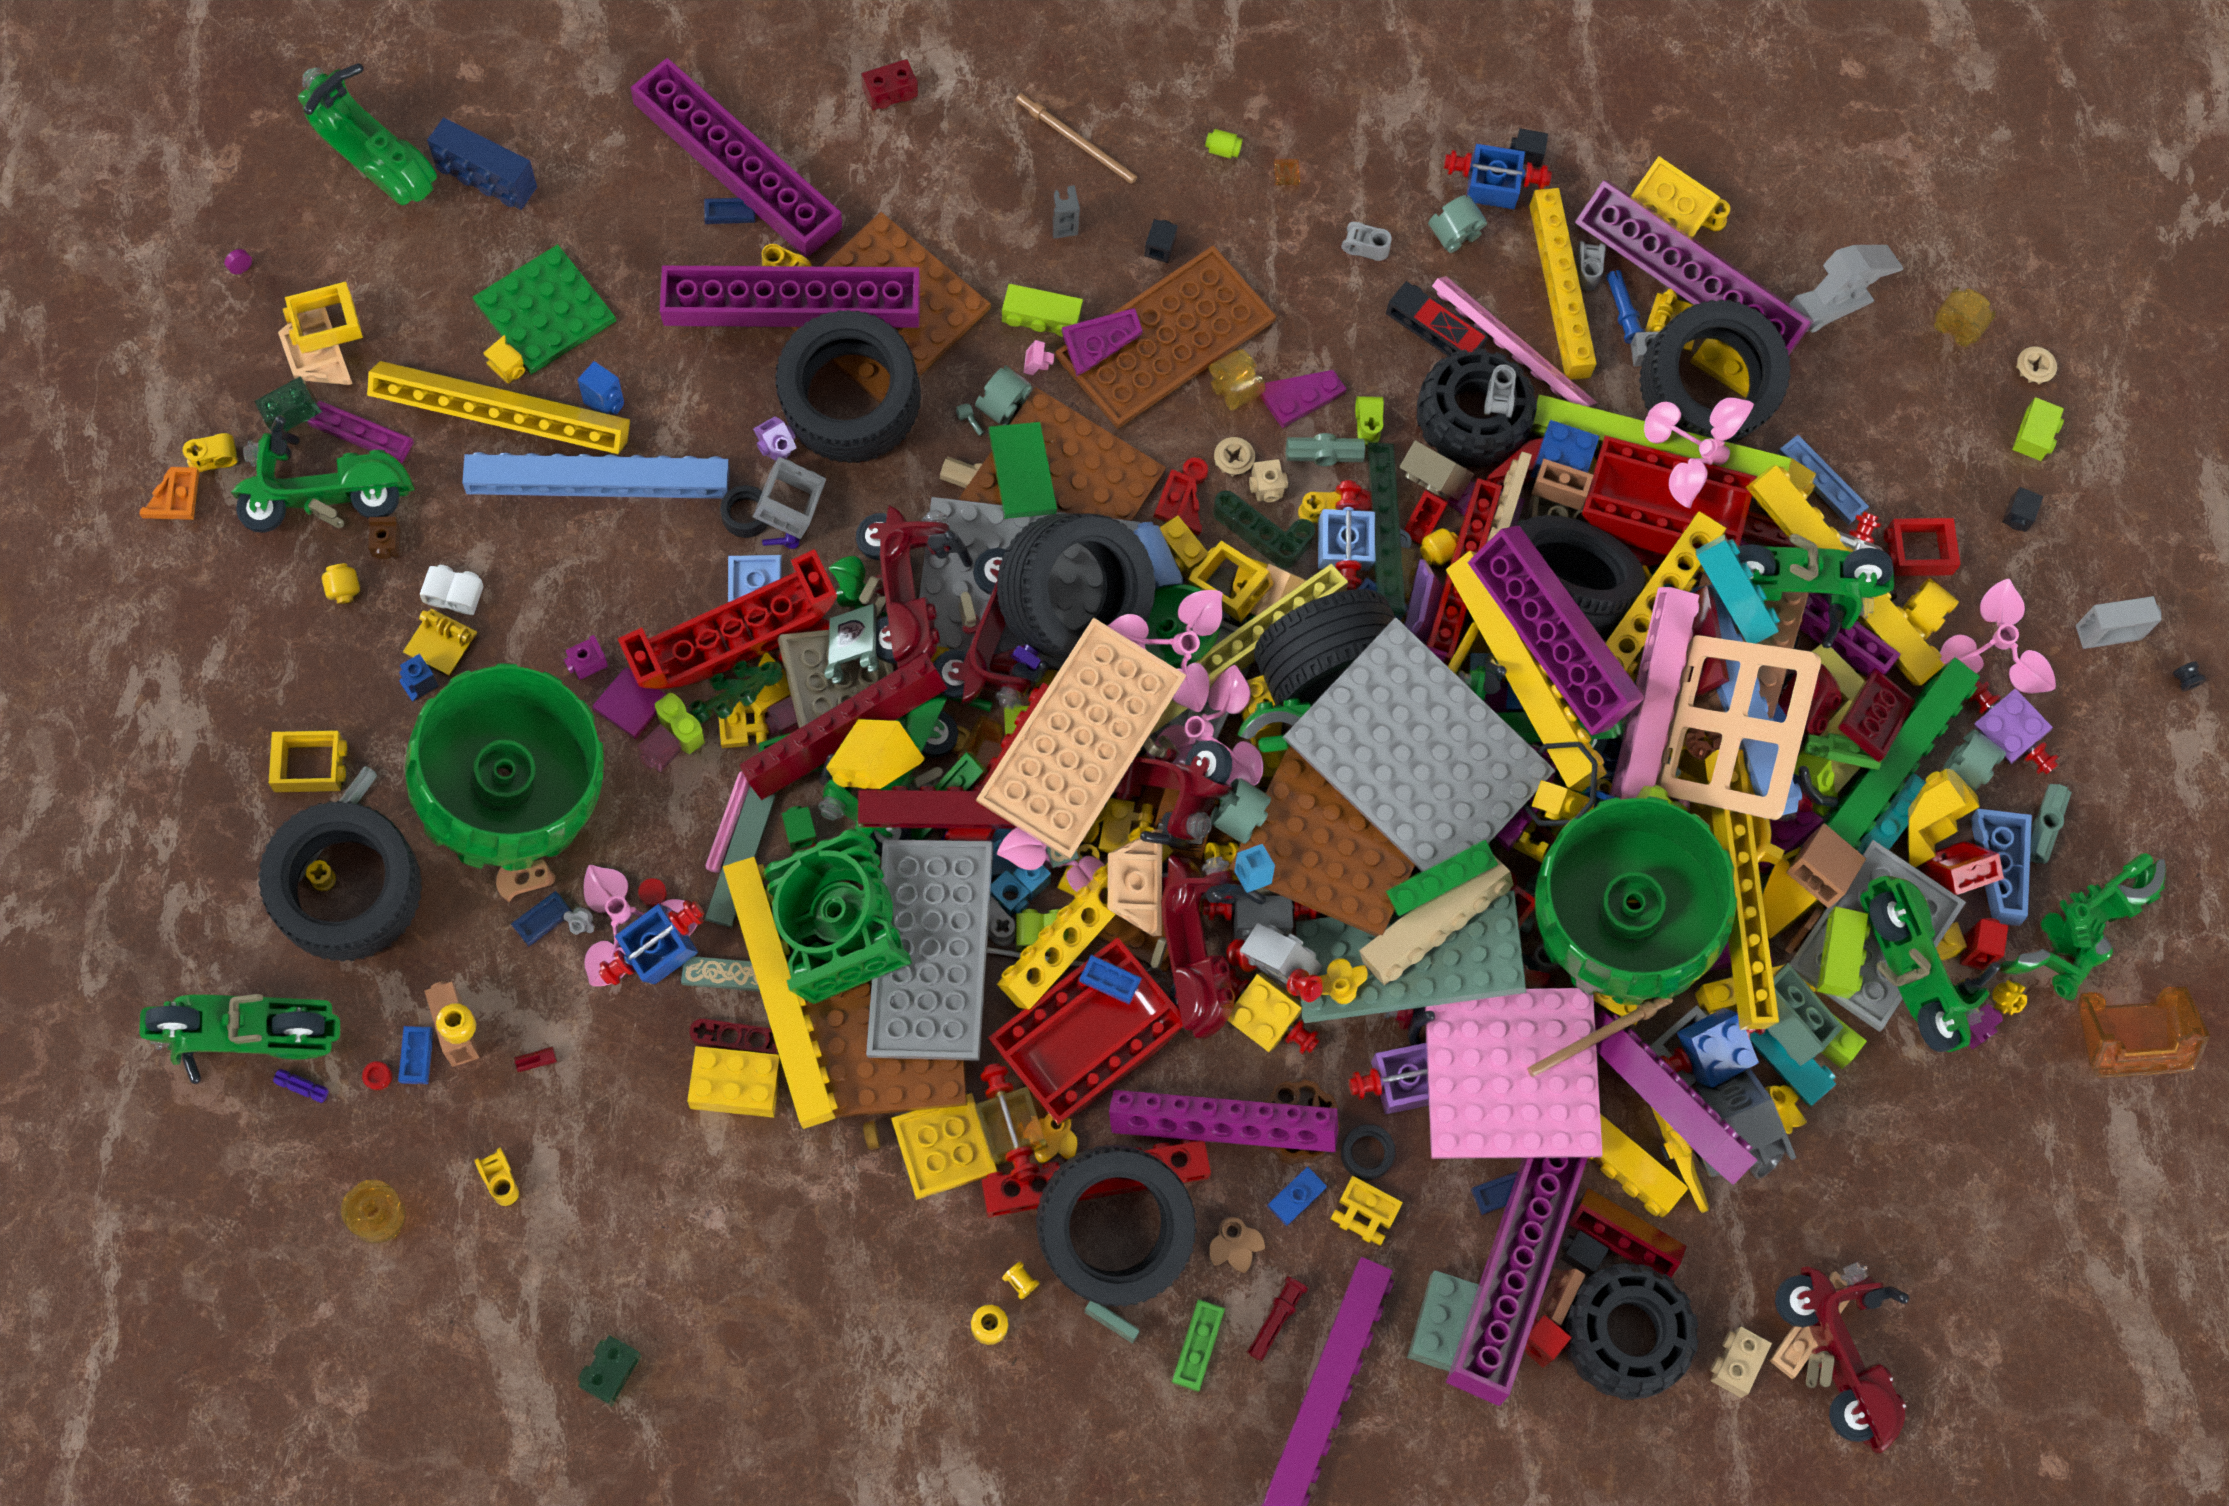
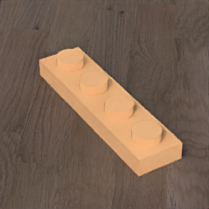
[1769,1271,1850,1379]

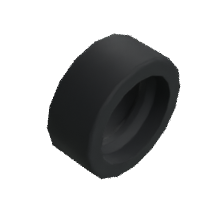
[720,485,768,538]
[1341,1124,1396,1180]

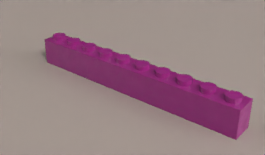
[1261,1257,1394,1506]

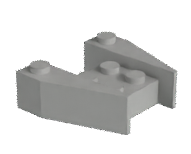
[1789,245,1904,333]

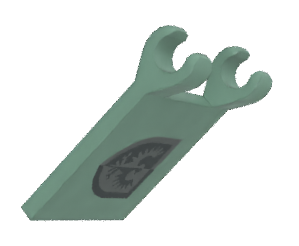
[824,604,879,684]

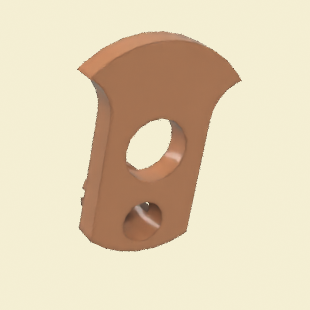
[496,859,555,903]
[1785,907,1822,954]

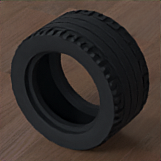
[1639,299,1791,443]
[775,310,921,463]
[997,513,1155,659]
[1517,515,1646,643]
[1254,589,1395,705]
[258,801,422,962]
[1036,1145,1197,1307]

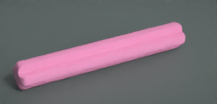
[706,771,750,873]

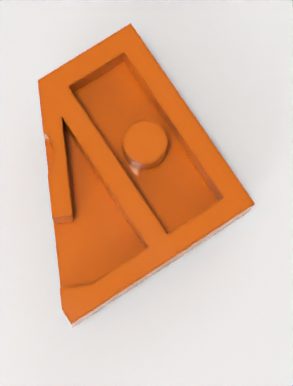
[140,467,200,520]

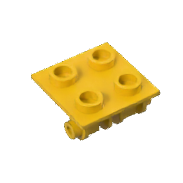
[1645,289,1695,351]
[403,609,477,676]

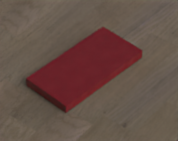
[1679,586,1729,698]
[1838,668,1915,763]

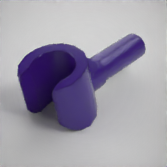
[762,533,800,549]

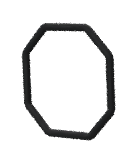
[1523,742,1598,826]

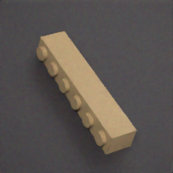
[1359,856,1513,986]

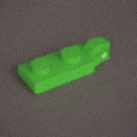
[1804,733,1881,770]

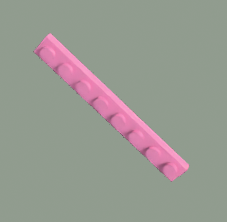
[1432,276,1598,408]

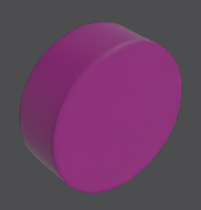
[224,249,252,275]

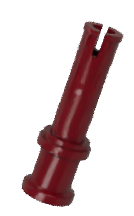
[1246,1276,1308,1362]

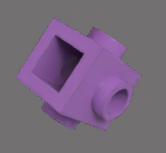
[753,416,797,461]

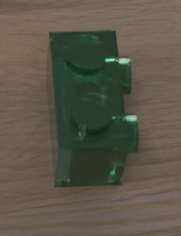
[254,376,322,432]
[578,1335,642,1407]

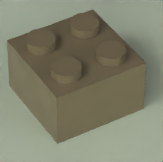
[1399,440,1474,501]

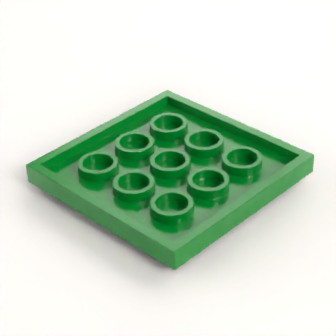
[472,244,616,375]

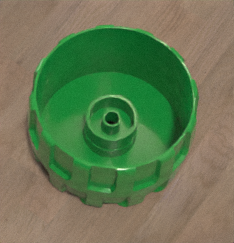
[405,663,604,871]
[1535,796,1737,1005]

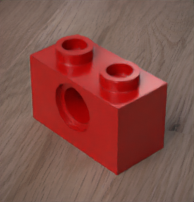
[1960,918,2009,970]
[1524,1314,1572,1368]

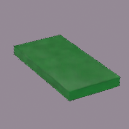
[989,422,1057,519]

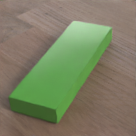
[1172,1299,1225,1392]

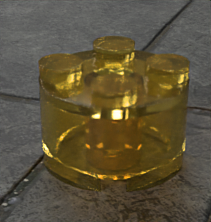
[1934,287,1996,347]
[1209,349,1265,411]
[341,1180,406,1244]

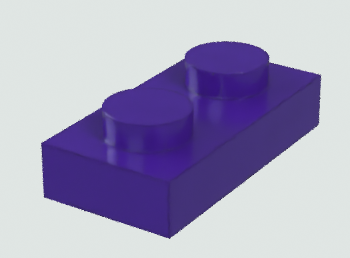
[1010,644,1041,671]

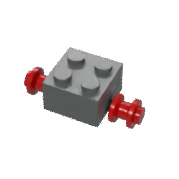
[1202,896,1321,941]

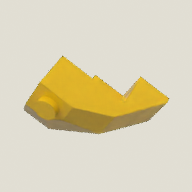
[1908,769,1980,868]

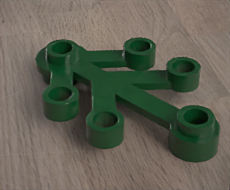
[688,661,783,724]

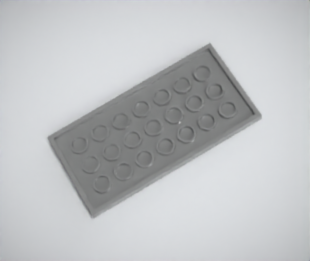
[866,840,993,1061]

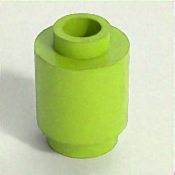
[1205,129,1243,159]

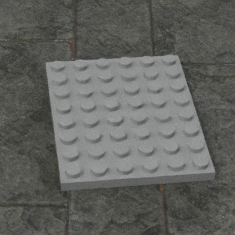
[919,497,1140,669]
[1282,618,1555,871]

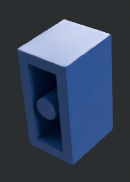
[577,361,624,415]

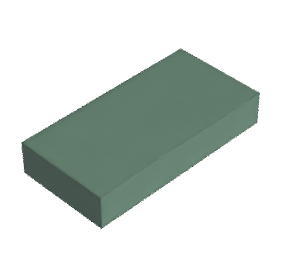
[1085,1301,1139,1344]

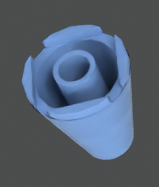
[1133,522,1184,589]

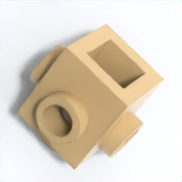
[1249,459,1288,502]

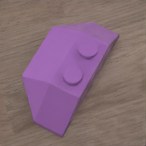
[1404,559,1443,645]

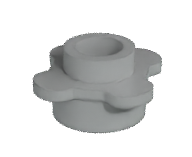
[564,907,595,935]

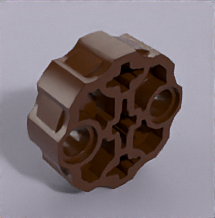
[1263,1079,1341,1165]

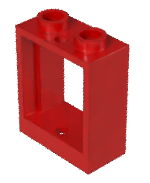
[1883,518,1961,576]
[1919,841,2004,895]

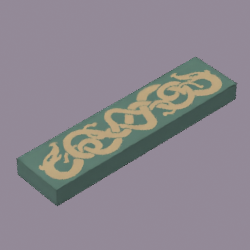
[681,957,760,992]

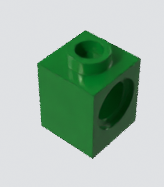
[782,806,817,852]

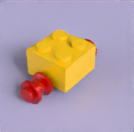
[1227,968,1320,1055]

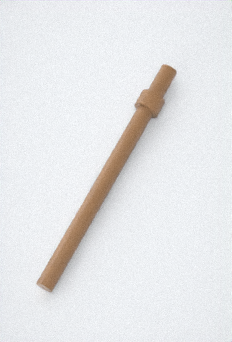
[1015,93,1137,184]
[1527,997,1673,1077]

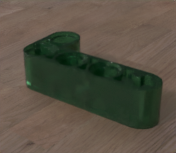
[1213,490,1315,569]

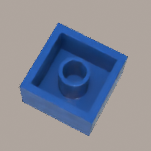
[1530,420,1599,479]

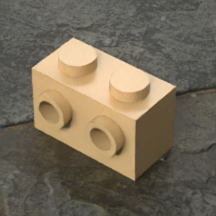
[1710,1327,1772,1398]

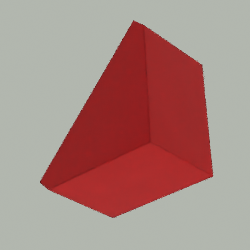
[1404,489,1448,545]

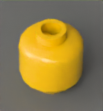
[1420,528,1458,567]
[321,563,360,604]
[436,1003,476,1044]
[971,1305,1008,1345]

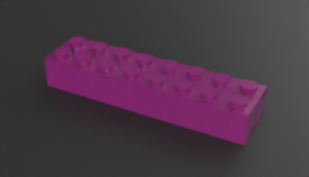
[1467,526,1645,735]
[1595,1010,1757,1185]

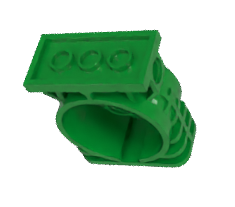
[763,829,912,1004]

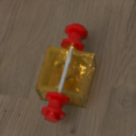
[974,1063,1049,1182]

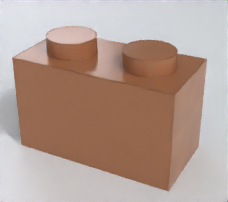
[1531,459,1594,510]

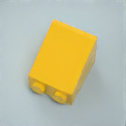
[826,719,925,789]
[1762,847,1820,939]

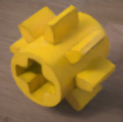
[1992,980,2027,1015]

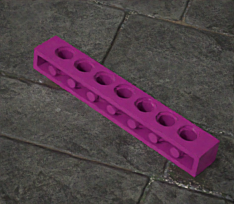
[1739,539,1901,677]
[1109,1090,1338,1152]

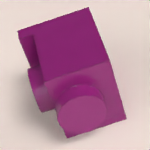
[563,635,608,680]
[1967,1003,2003,1050]

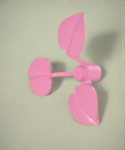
[1644,398,1754,508]
[1940,579,2056,694]
[1108,590,1222,712]
[1146,665,1263,786]
[997,827,1105,901]
[584,865,703,986]

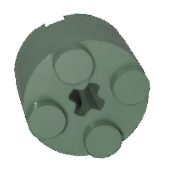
[1428,195,1487,253]
[975,365,1033,425]
[1943,729,2006,791]
[1210,778,1271,844]

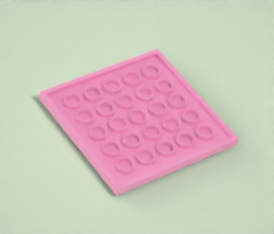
[1425,988,1602,1159]

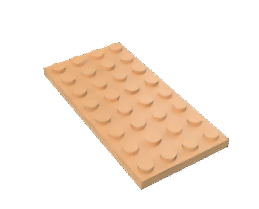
[976,618,1187,860]

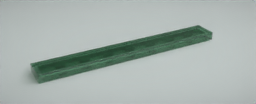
[1367,442,1406,616]

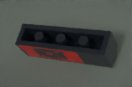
[1385,281,1488,357]

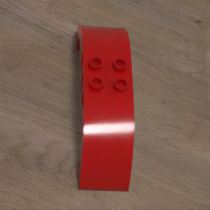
[617,549,837,689]

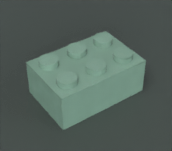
[1768,963,1843,1066]
[1407,1270,1479,1371]

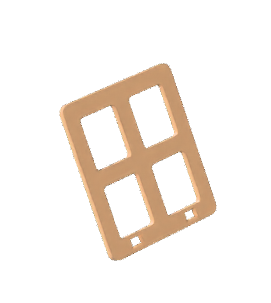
[1655,635,1821,820]

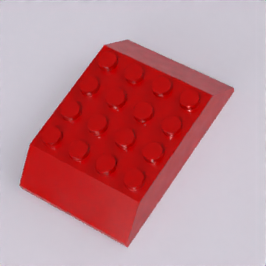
[1582,436,1757,555]
[988,937,1183,1125]

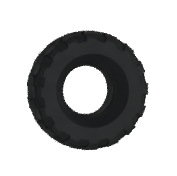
[1416,348,1537,468]
[1562,1263,1699,1400]

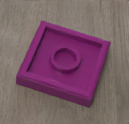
[592,666,666,739]

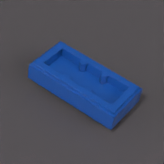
[1079,955,1142,1005]
[398,1026,434,1084]
[1267,1166,1327,1226]

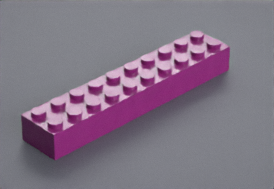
[630,58,842,258]
[1575,180,1814,356]
[660,266,920,328]
[1445,1157,1588,1406]

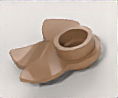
[1209,1217,1265,1273]

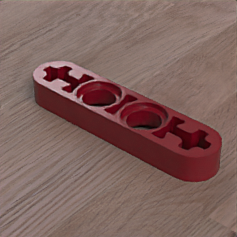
[689,1019,779,1055]

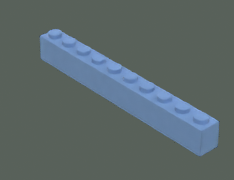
[462,452,730,499]
[1690,584,1802,819]

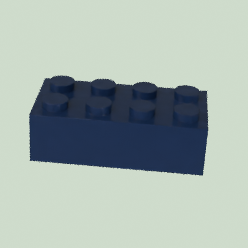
[427,117,537,210]

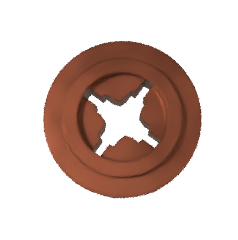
[1686,728,1722,761]

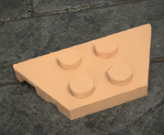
[278,307,352,385]
[1108,829,1162,936]

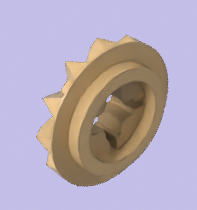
[2016,347,2057,385]
[1214,437,1255,477]

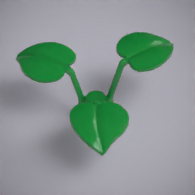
[829,556,894,664]

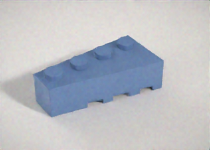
[1970,809,2032,926]

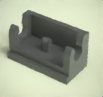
[1053,185,1080,239]

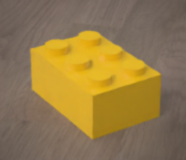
[687,1046,782,1118]

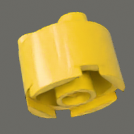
[1902,578,1959,640]

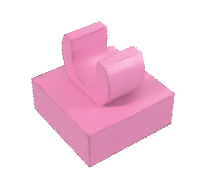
[1024,340,1054,375]

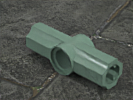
[1286,433,1365,466]
[2030,784,2072,864]

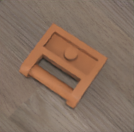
[1535,1268,1585,1325]

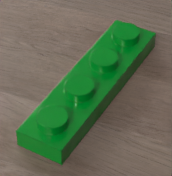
[910,752,988,840]
[1385,840,1498,916]

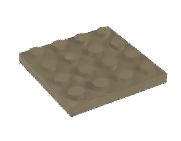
[778,630,893,728]

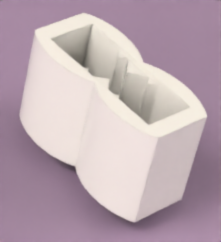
[420,565,483,615]

